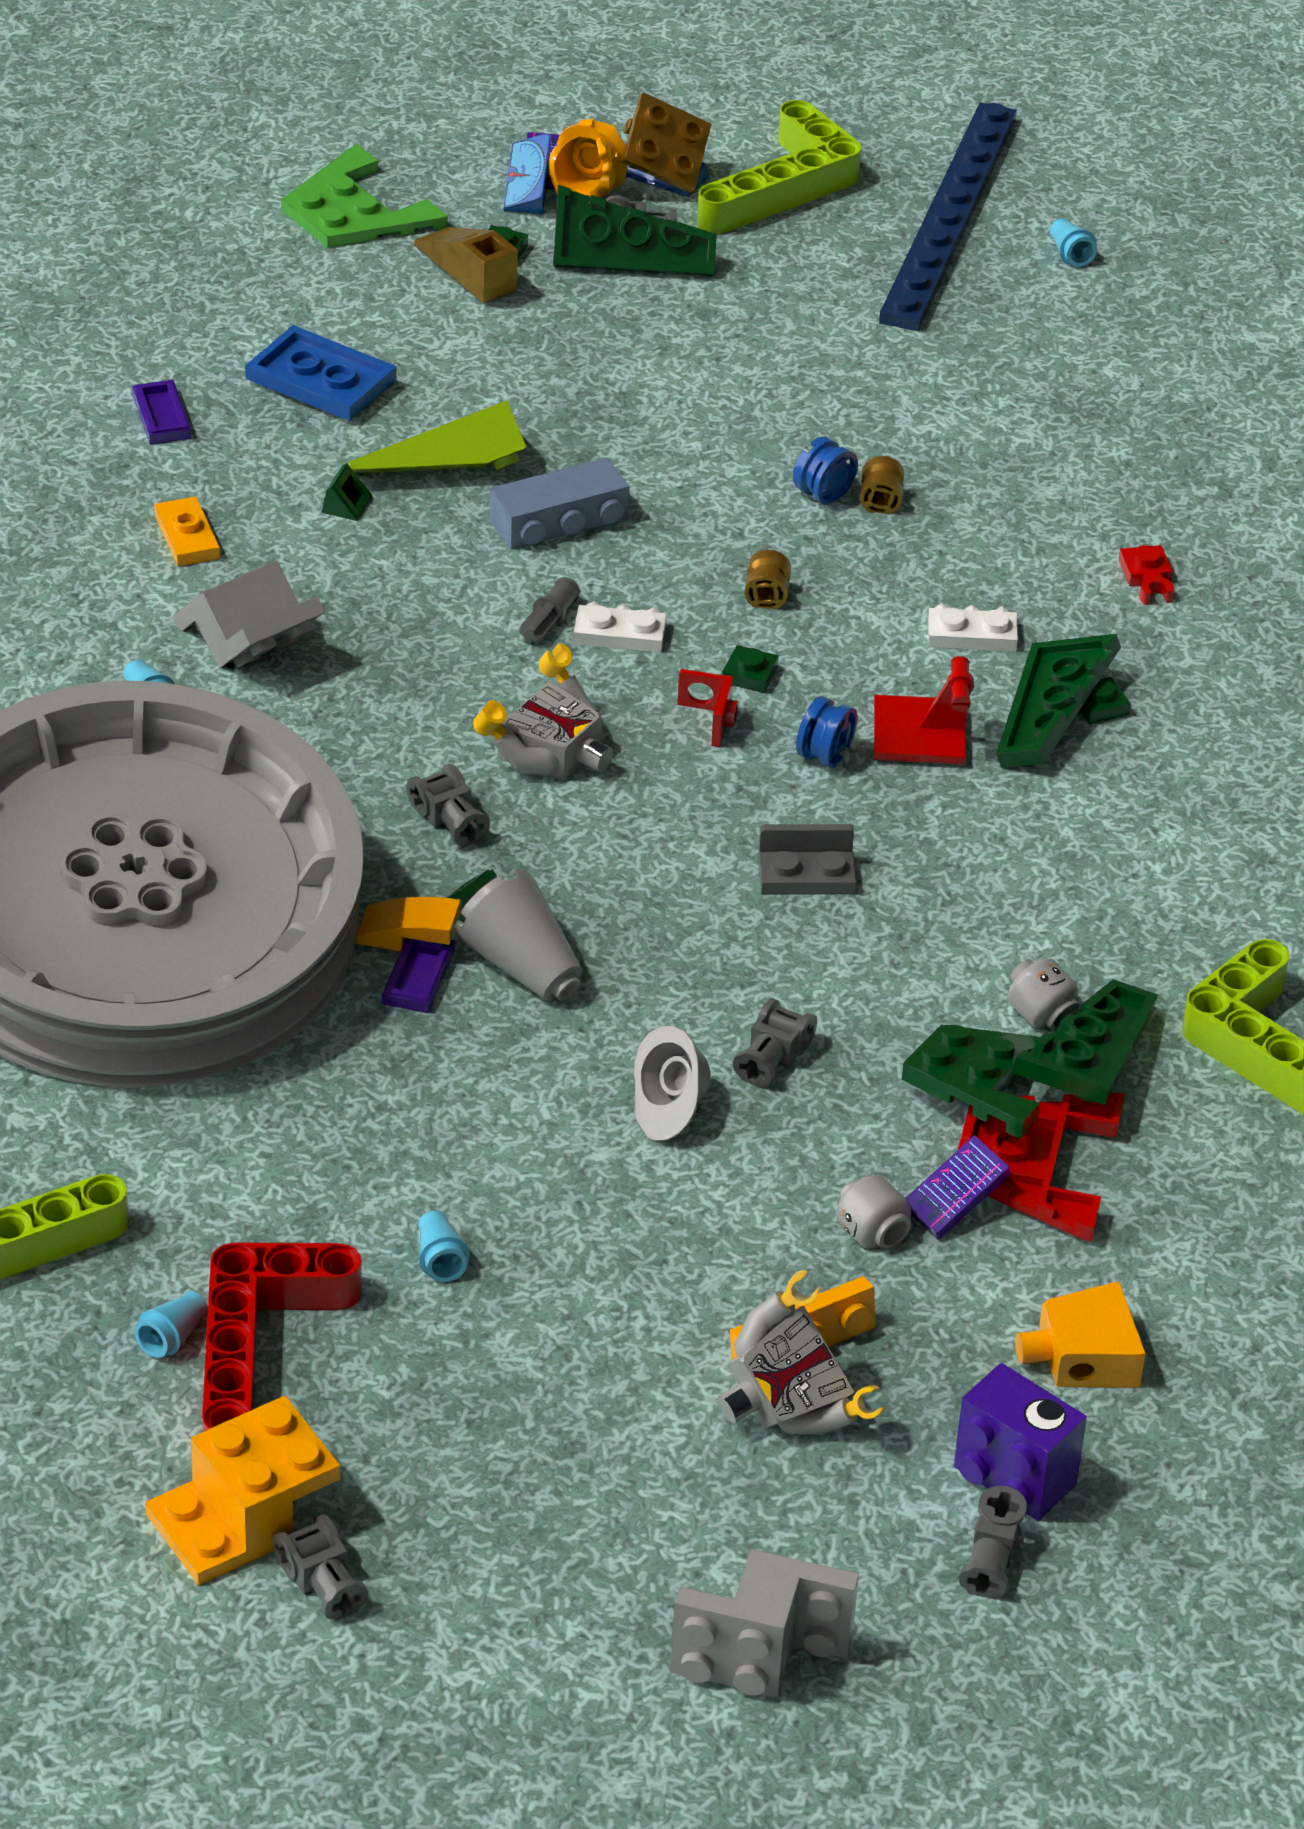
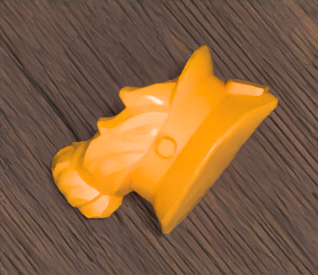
[548,118,628,198]

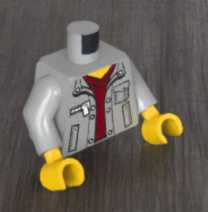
[473,643,613,780]
[718,1270,887,1435]

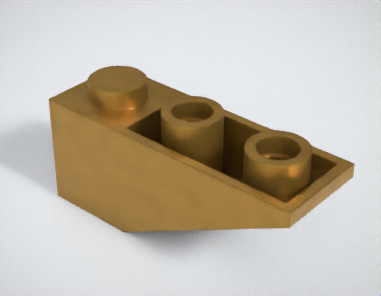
[414,227,518,303]

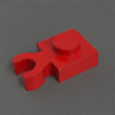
[1119,545,1174,605]

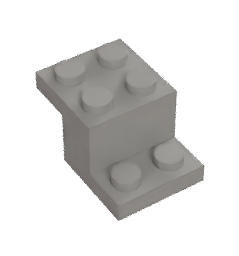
[172,560,325,669]
[670,1549,859,1697]

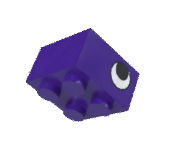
[954,1362,1087,1521]

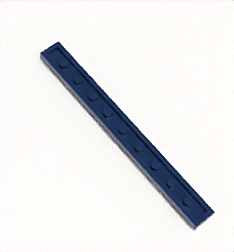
[879,102,1017,331]

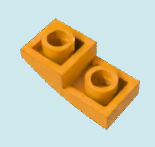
[356,897,460,951]

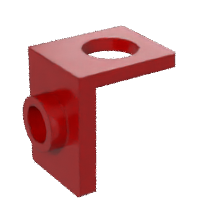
[677,669,738,747]

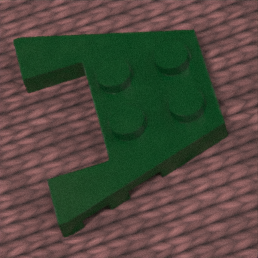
[902,1024,1040,1138]

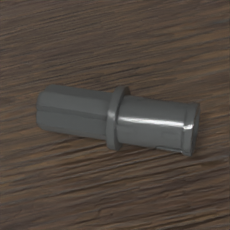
[519,577,581,645]

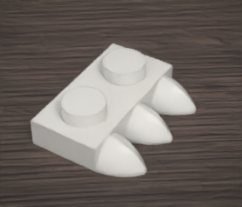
[573,601,667,652]
[928,603,1018,652]

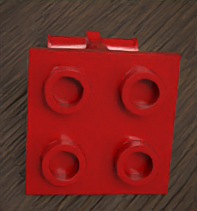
[874,656,974,764]

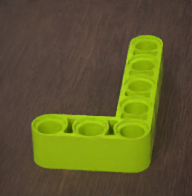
[697,100,862,234]
[1182,939,1304,1115]
[0,1174,129,1280]

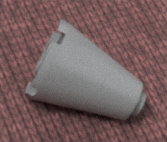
[455,869,582,1001]

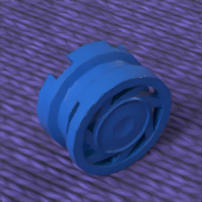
[793,436,858,505]
[796,696,858,768]

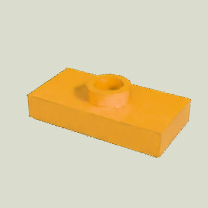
[154,496,220,567]

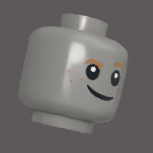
[1007,958,1079,1030]
[836,1175,912,1250]

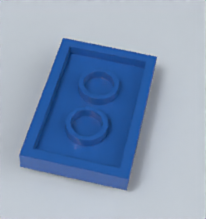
[245,325,397,421]

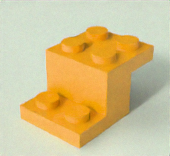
[145,1395,340,1586]

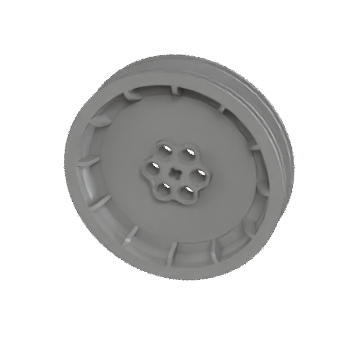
[0,681,363,1088]

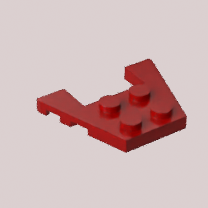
[957,1092,1125,1242]

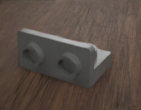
[758,824,856,895]

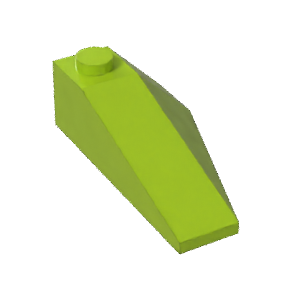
[347,400,527,474]

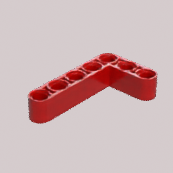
[202,1242,362,1432]

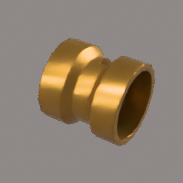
[860,456,904,514]
[744,549,791,610]

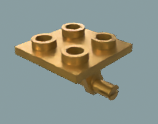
[622,92,712,194]

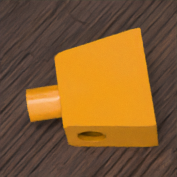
[1015,1282,1146,1388]

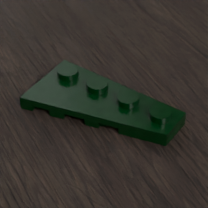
[553,185,717,276]
[996,633,1121,768]
[1011,979,1158,1105]

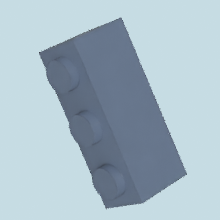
[489,458,630,550]

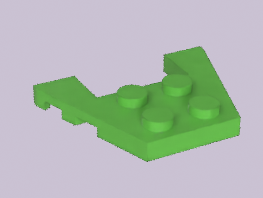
[281,144,448,248]

